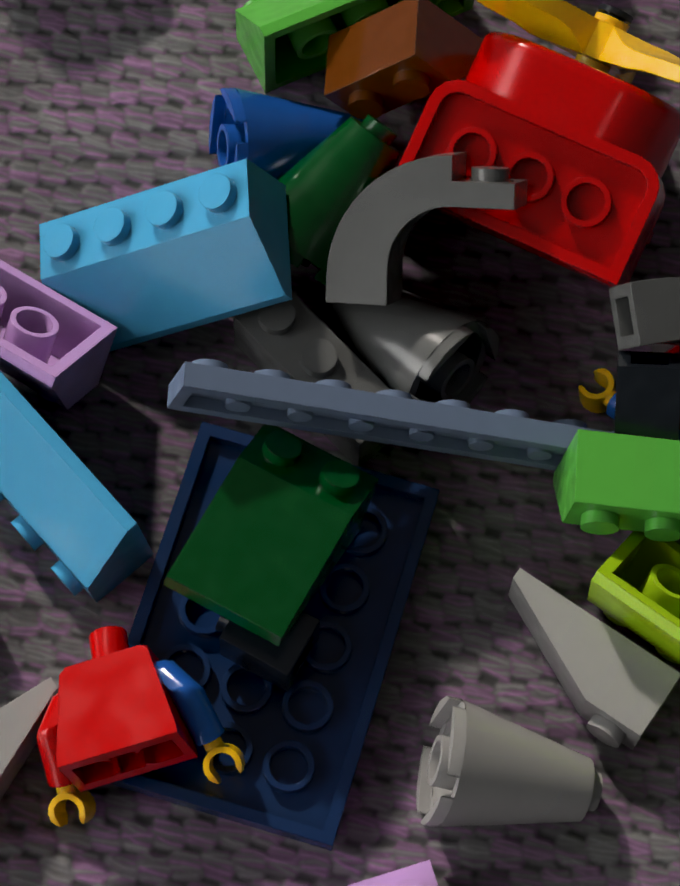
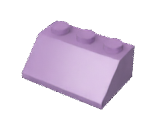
[0,260,118,410]

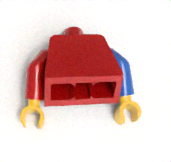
[36,626,245,827]

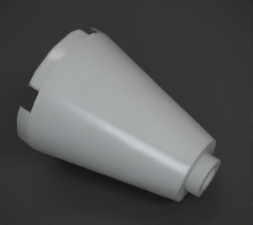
[416,696,603,828]

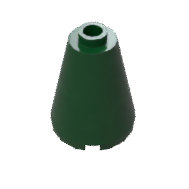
[278,114,400,285]

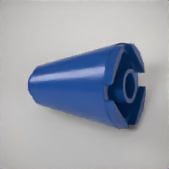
[209,88,363,180]

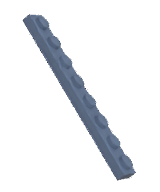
[167,359,614,470]

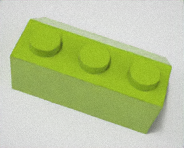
[587,531,680,664]

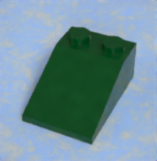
[163,424,379,647]

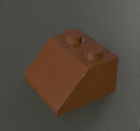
[324,0,483,120]

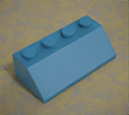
[39,158,292,352]
[0,371,154,603]

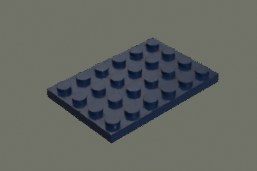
[110,421,440,851]

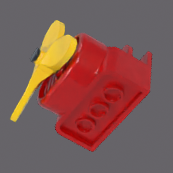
[398,0,680,288]

